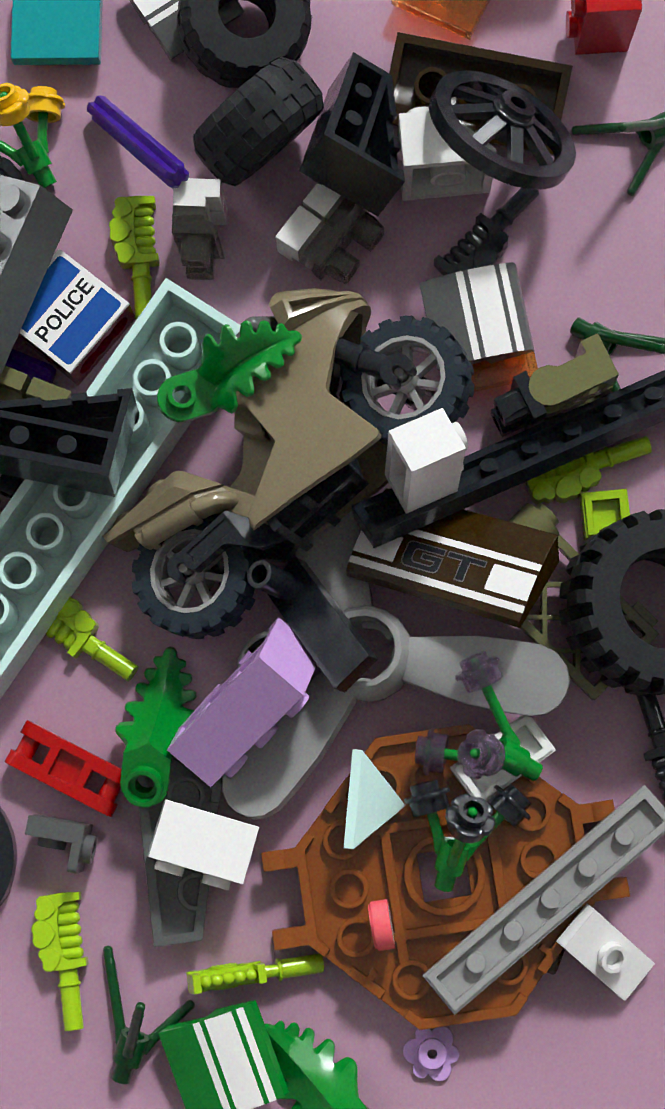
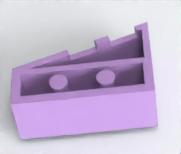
[167,617,317,787]

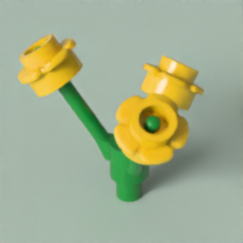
[0,83,65,188]

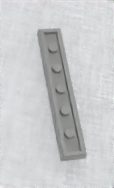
[422,785,665,1015]

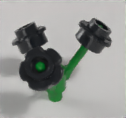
[404,779,532,892]

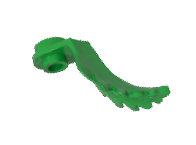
[157,320,302,422]
[115,646,197,807]
[265,1020,369,1109]

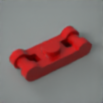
[4,720,122,817]

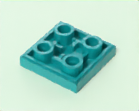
[11,0,103,65]

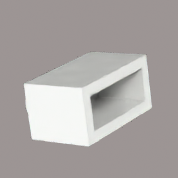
[385,408,468,514]
[147,800,259,891]

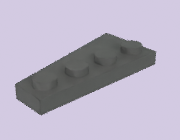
[138,756,223,947]

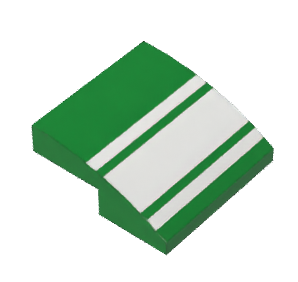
[158,1000,289,1109]

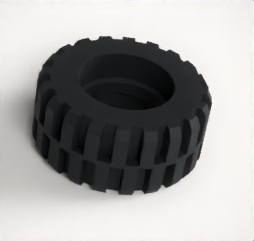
[559,509,665,696]

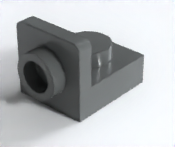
[25,814,97,874]

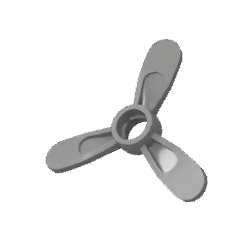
[223,511,570,820]

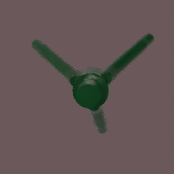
[571,112,665,196]
[570,317,665,392]
[103,945,195,1085]

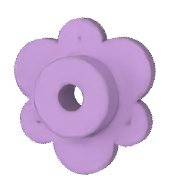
[403,1026,459,1081]

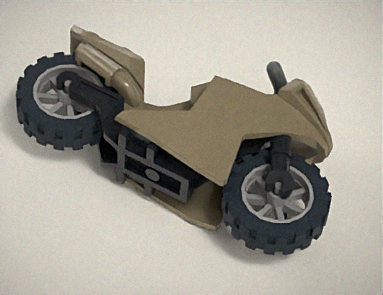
[102,288,475,640]

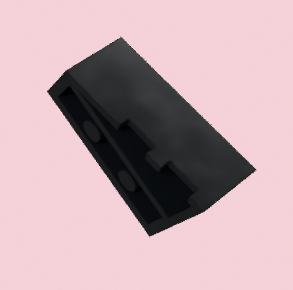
[299,52,405,217]
[0,388,138,497]

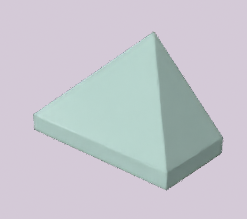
[344,749,406,849]

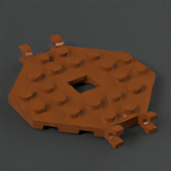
[261,724,630,1030]

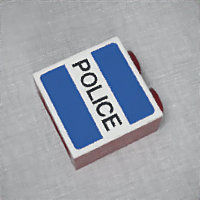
[18,248,135,386]

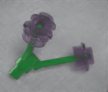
[415,651,543,781]

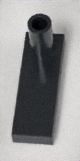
[247,557,378,693]

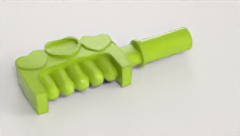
[109,196,160,320]
[525,436,652,504]
[46,596,139,682]
[31,892,89,1031]
[186,953,324,994]

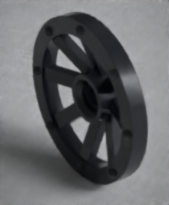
[429,70,576,190]

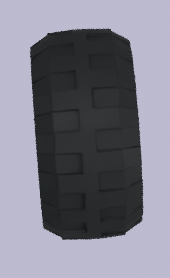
[177,0,312,88]
[193,57,324,187]

